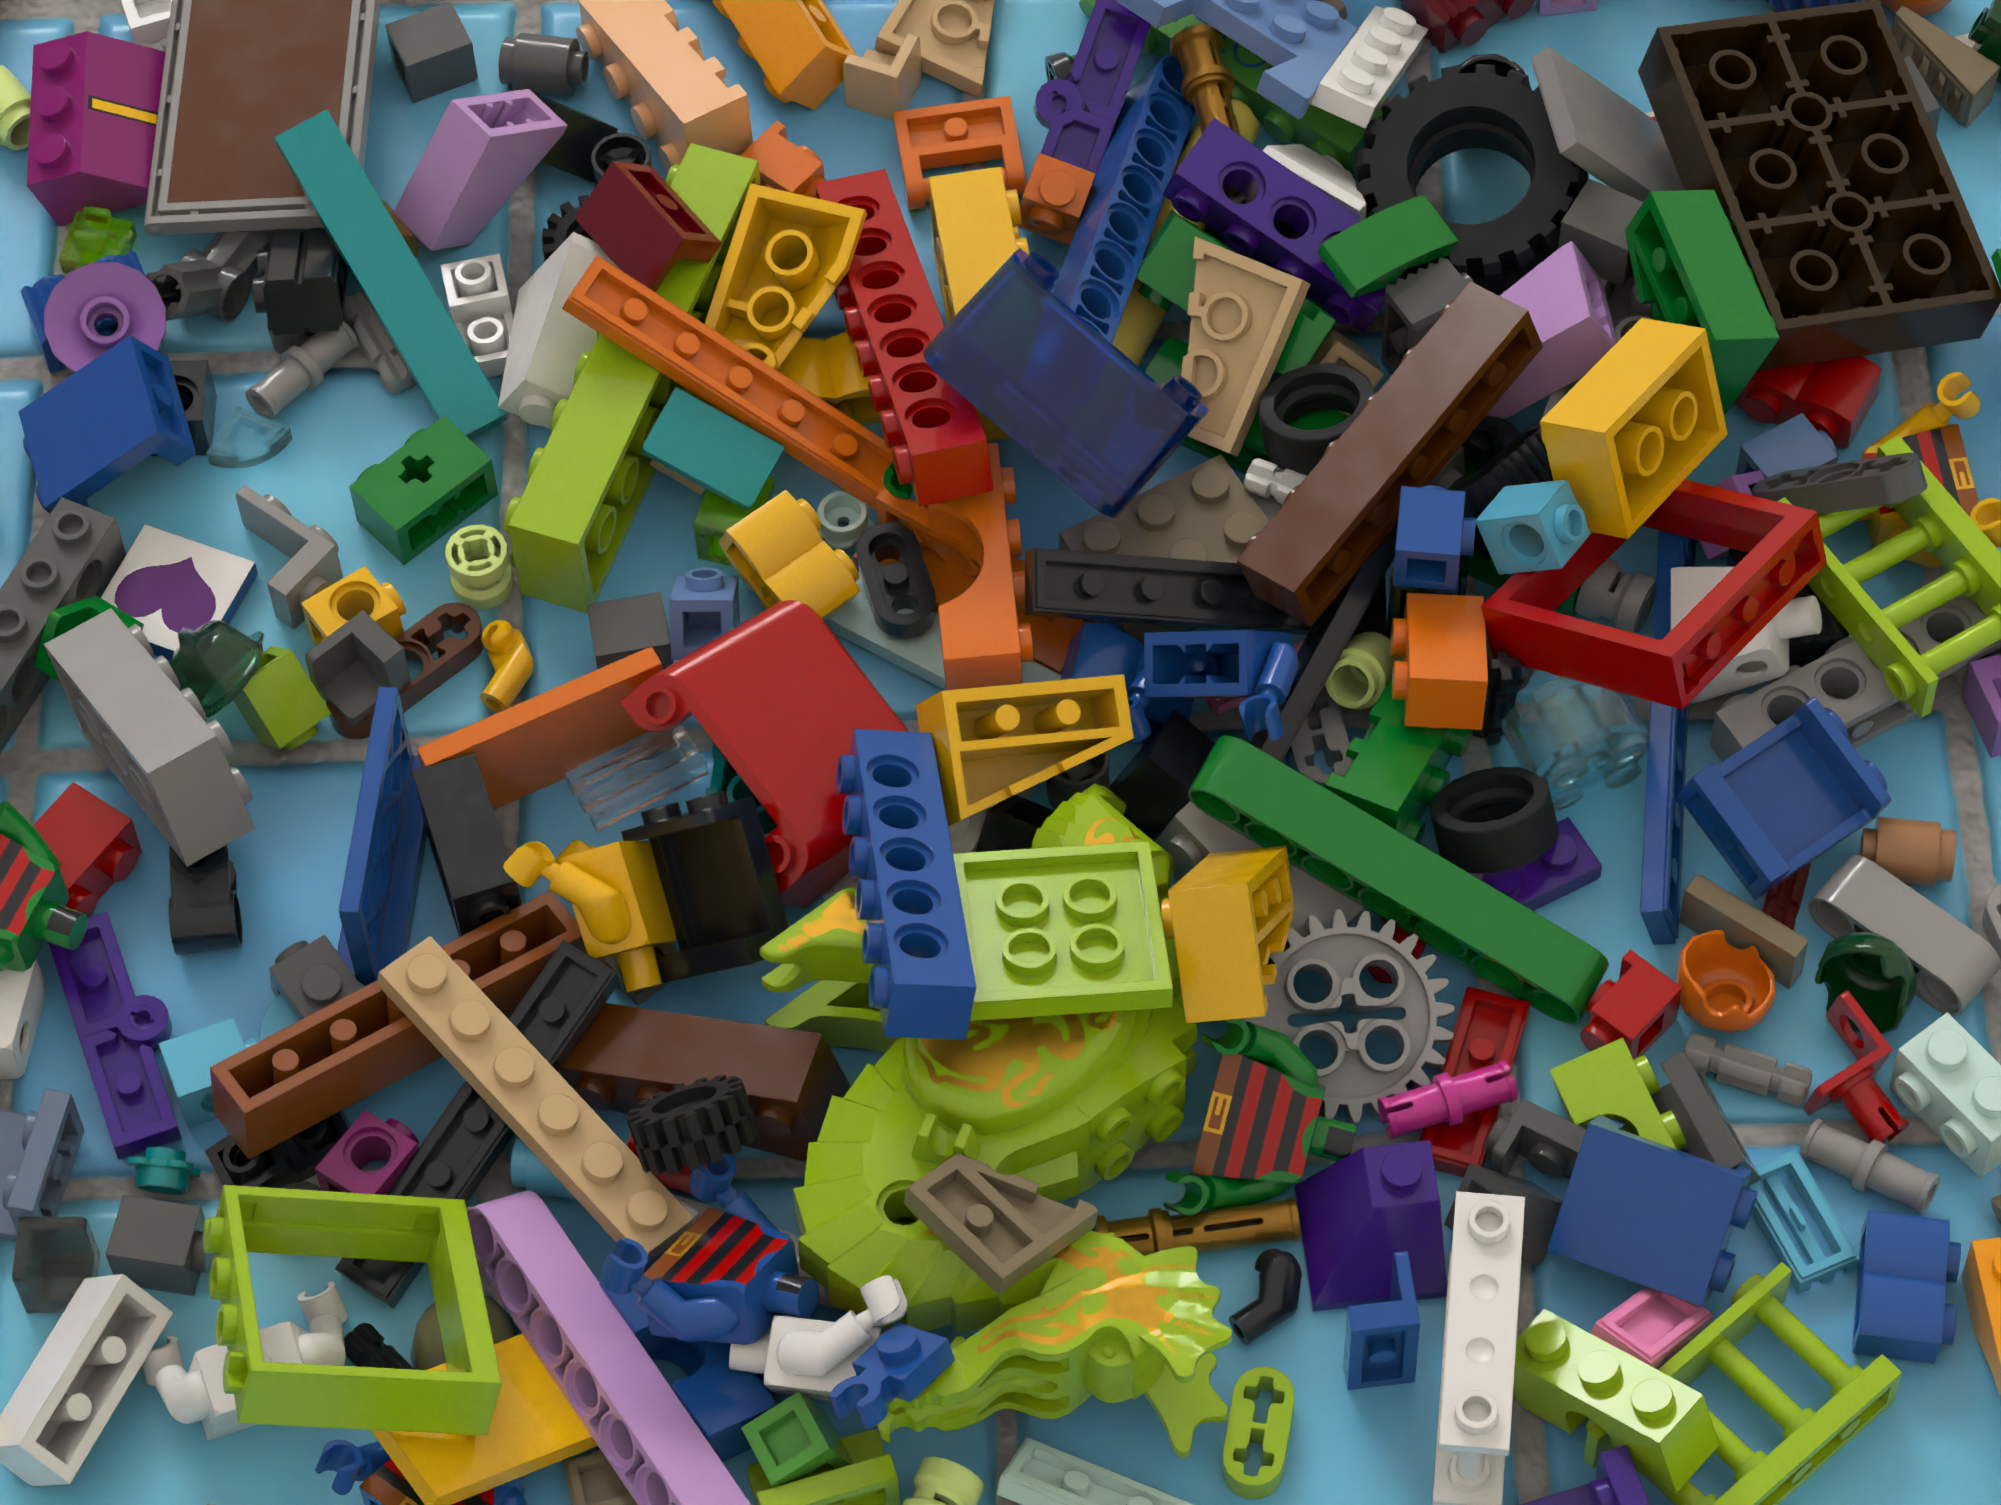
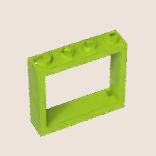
[203,1185,502,1435]

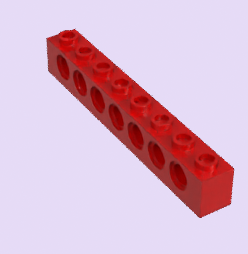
[815,169,994,507]

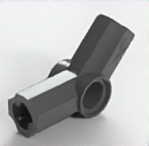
[146,230,273,322]

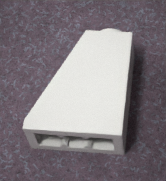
[498,232,619,429]

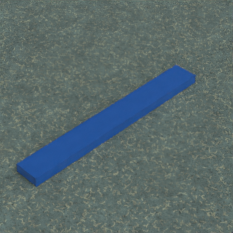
[1640,530,1696,945]

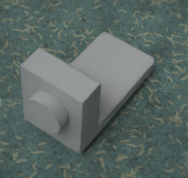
[235,485,343,630]

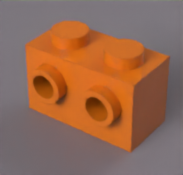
[1390,593,1488,730]

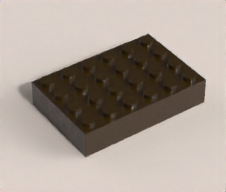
[1638,0,2001,372]

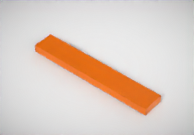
[562,255,893,510]

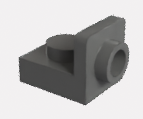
[1485,1098,1586,1179]

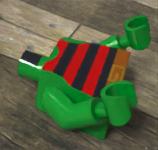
[0,801,88,972]
[1163,1019,1357,1216]

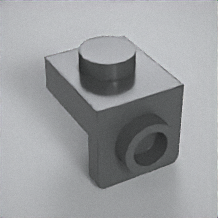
[269,934,362,1020]

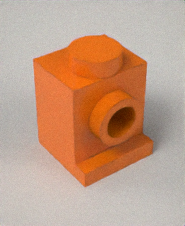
[740,120,828,198]
[1018,153,1096,247]

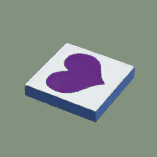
[101,524,258,671]

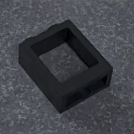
[412,753,521,937]

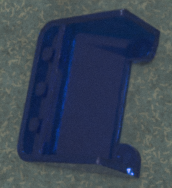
[923,248,1210,518]

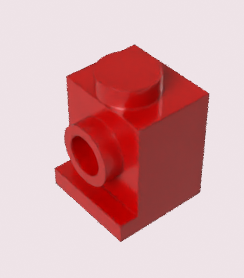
[1580,949,1682,1059]

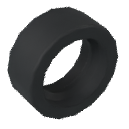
[1258,363,1376,476]
[1430,767,1559,874]

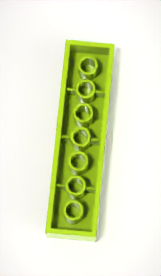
[504,143,761,613]

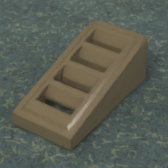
[1892,6,2000,128]

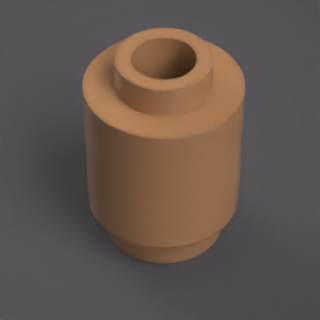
[1859,816,1956,887]

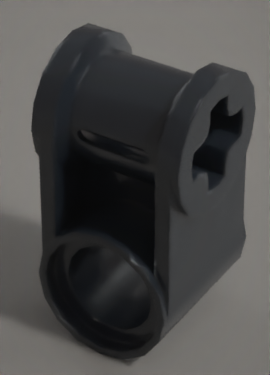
[169,845,243,955]

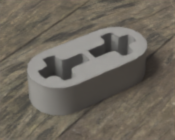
[1288,685,1352,787]

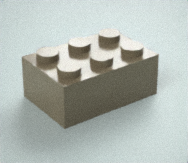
[1059,454,1269,645]

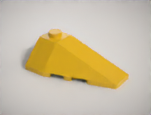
[683,183,867,414]

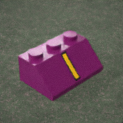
[27,31,165,226]

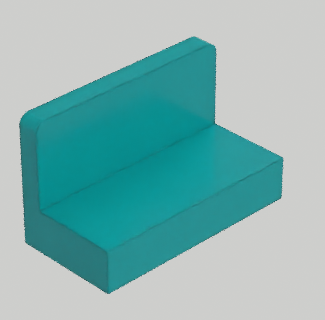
[641,387,785,510]

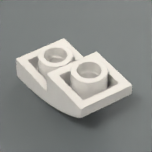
[440,253,514,378]

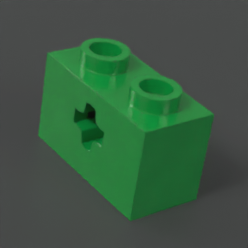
[349,416,498,565]

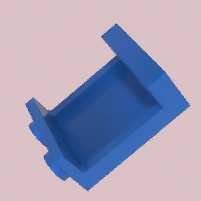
[18,335,196,514]
[1677,697,1891,900]
[1547,1115,1758,1306]

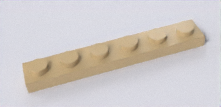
[377,936,694,1263]

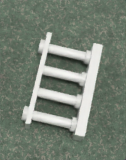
[1432,1191,1525,1505]

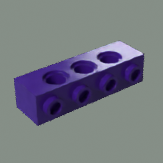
[1162,118,1408,333]

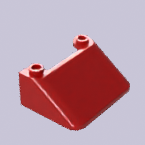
[620,600,910,908]

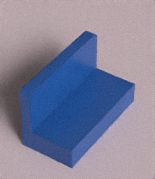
[1343,1251,1420,1390]

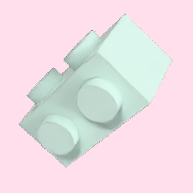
[1889,1012,2001,1179]

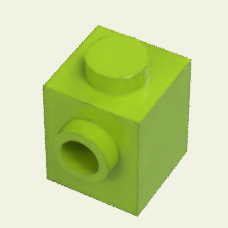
[221,646,331,750]

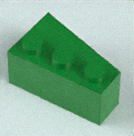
[1324,678,1474,844]

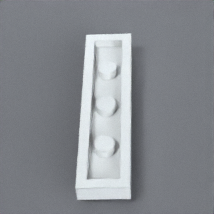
[1311,5,1429,129]

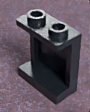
[621,791,789,983]

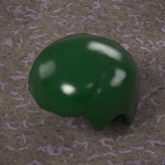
[1815,931,1917,1035]

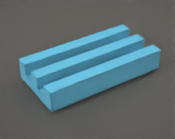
[1748,1149,1860,1294]

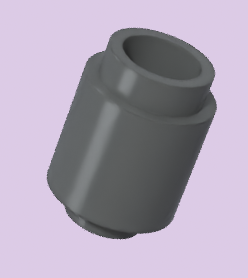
[499,33,589,97]

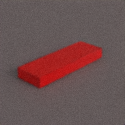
[1419,986,1531,1177]

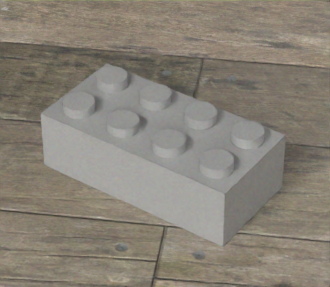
[44,608,255,867]

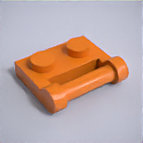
[893,96,1026,210]

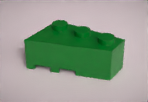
[1625,190,1780,414]
[1136,210,1335,375]

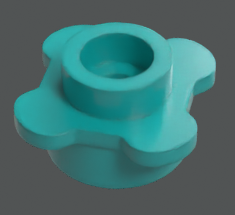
[127,1147,201,1195]

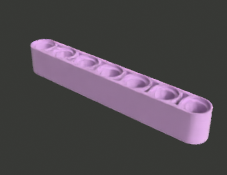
[467,1190,751,1505]

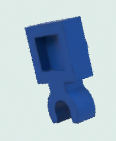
[829,1322,955,1429]

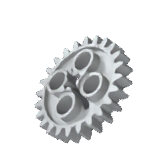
[1242,909,1455,1125]

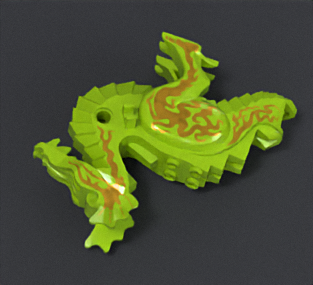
[760,783,1232,1458]

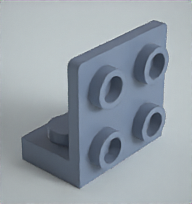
[0,1089,85,1247]

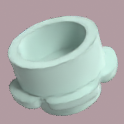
[817,491,874,550]

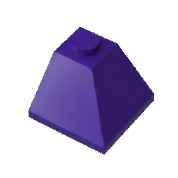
[1294,1140,1447,1312]

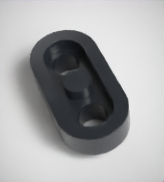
[856,522,936,639]

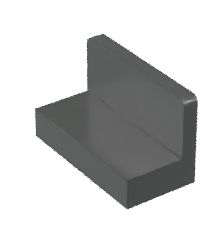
[1651,1051,1761,1187]

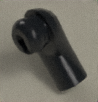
[1229,1249,1302,1345]

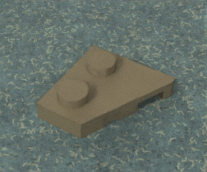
[904,1153,1099,1295]

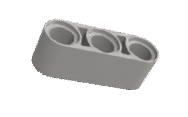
[1808,855,2001,1016]

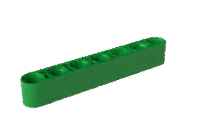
[1188,736,1609,1024]

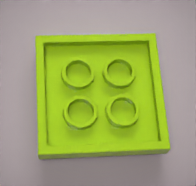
[953,841,1173,1021]

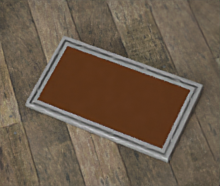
[144,0,381,235]

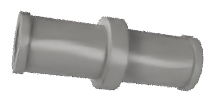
[245,321,358,421]
[1800,1118,1940,1215]

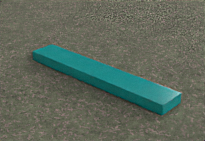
[274,109,507,439]

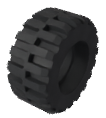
[1356,64,1589,295]

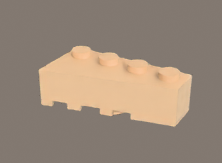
[576,0,753,174]

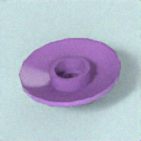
[44,262,166,373]

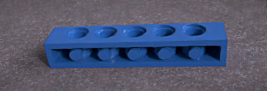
[836,729,976,1040]

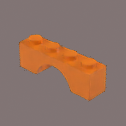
[927,443,1034,690]

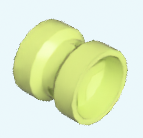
[445,524,513,610]
[901,1457,984,1505]

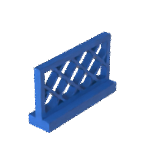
[337,687,427,986]

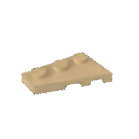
[875,0,995,99]
[1176,237,1310,457]

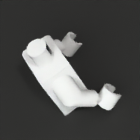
[729,1275,907,1402]
[142,1281,349,1441]

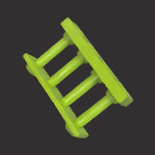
[1777,435,2001,718]
[1583,1262,1902,1505]

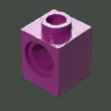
[315,1110,419,1195]

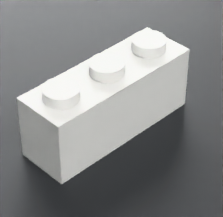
[0,1274,173,1486]

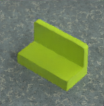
[747,1429,901,1505]

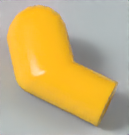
[480,620,535,713]

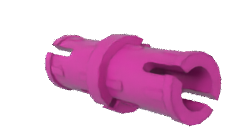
[1377,1060,1518,1140]

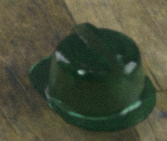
[169,620,264,718]

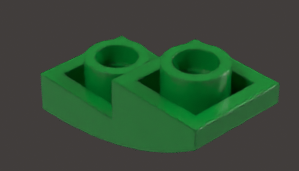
[1317,195,1459,298]

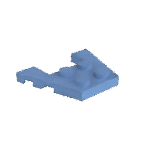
[1116,0,1358,119]

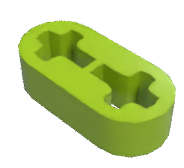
[1222,1367,1295,1499]

